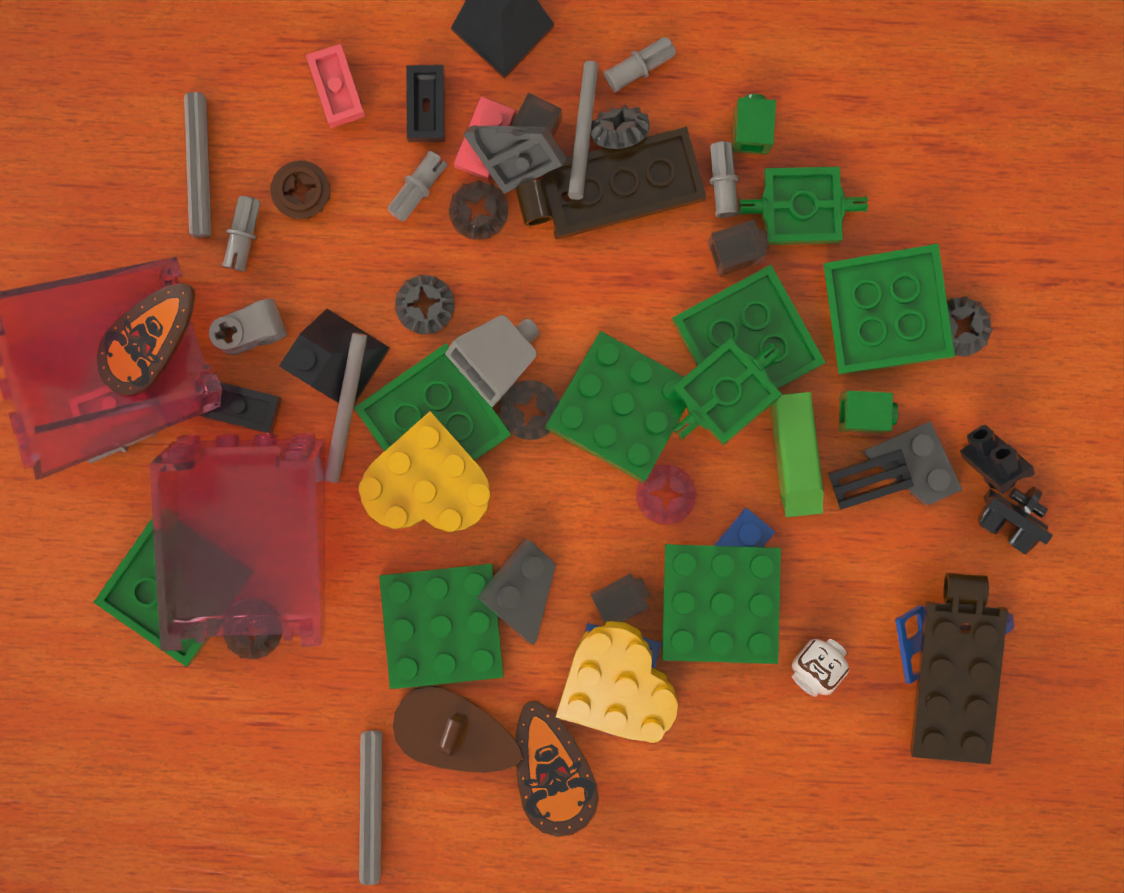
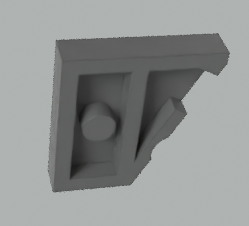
[463,125,567,194]
[862,421,962,506]
[477,539,556,645]

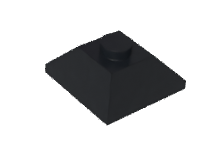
[451,0,554,79]
[279,309,390,405]

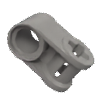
[209,299,287,355]

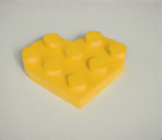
[358,412,491,532]
[556,621,678,743]

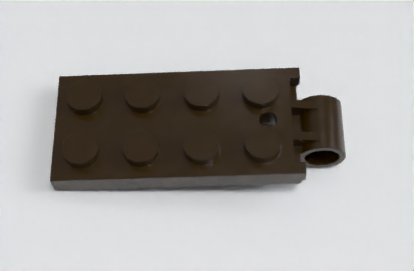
[515,126,706,240]
[910,573,1008,764]

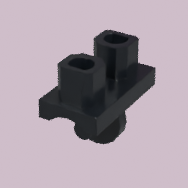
[960,425,1035,494]
[978,487,1053,554]

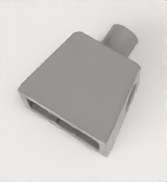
[445,315,540,407]

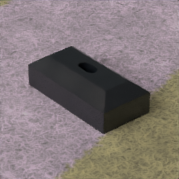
[406,65,445,142]

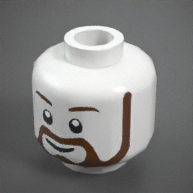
[792,639,849,697]

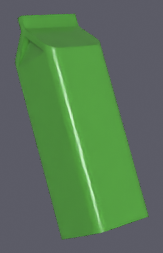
[770,392,824,518]

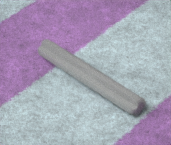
[184,92,211,238]
[359,730,382,885]

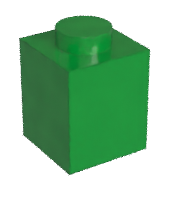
[732,94,776,155]
[838,390,898,434]

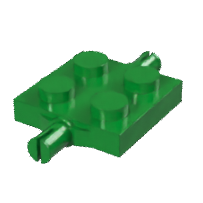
[739,167,868,245]
[672,338,782,446]

